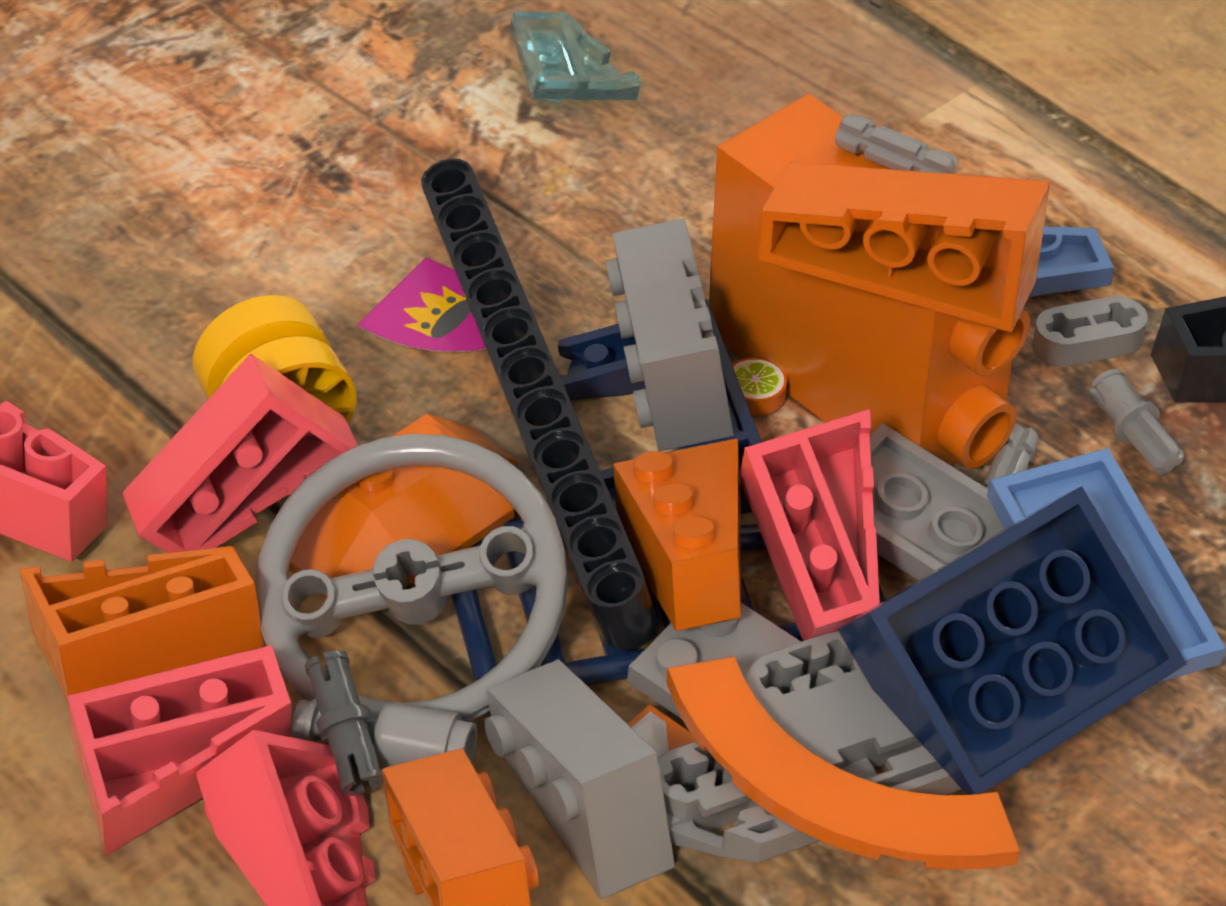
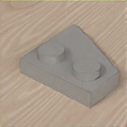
[627,603,801,718]

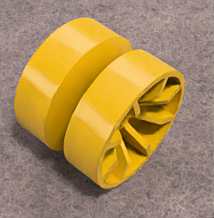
[193,295,357,424]

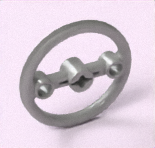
[255,434,568,722]

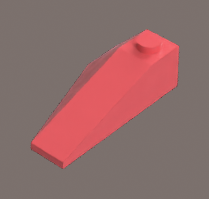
[195,730,375,906]

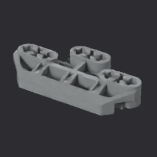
[658,631,961,863]

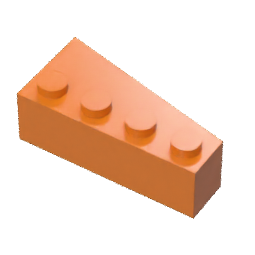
[758,162,1051,333]

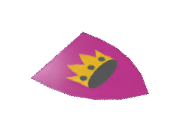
[356,257,485,352]

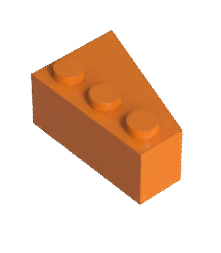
[613,438,741,631]

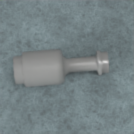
[291,698,478,770]

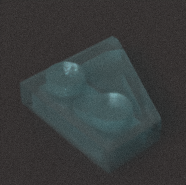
[510,11,641,101]

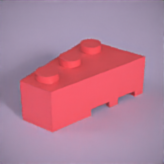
[67,645,291,856]

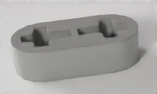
[1033,296,1148,366]

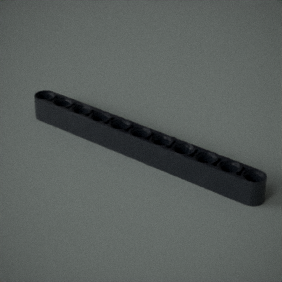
[421,158,659,650]

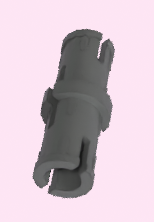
[304,650,384,796]

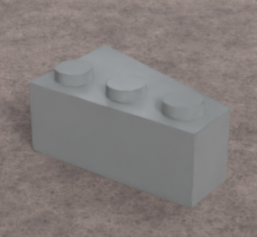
[484,659,675,900]

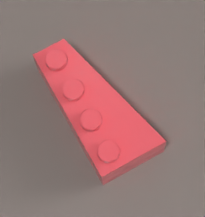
[0,401,108,562]

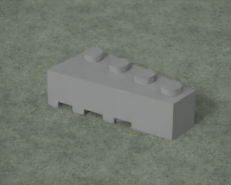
[605,218,734,451]

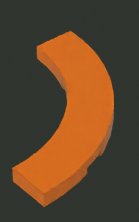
[666,657,1020,870]

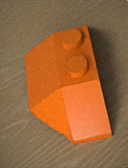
[289,414,518,598]

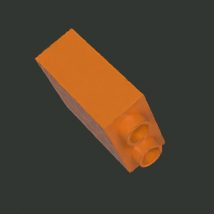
[709,93,1030,469]

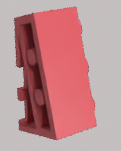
[122,353,358,553]
[739,409,880,641]

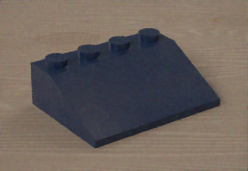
[837,486,1187,795]

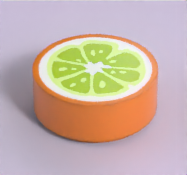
[732,357,787,416]

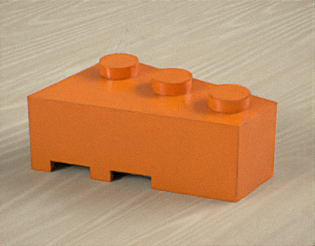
[19,546,264,702]
[382,748,539,906]

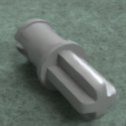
[1089,369,1184,475]

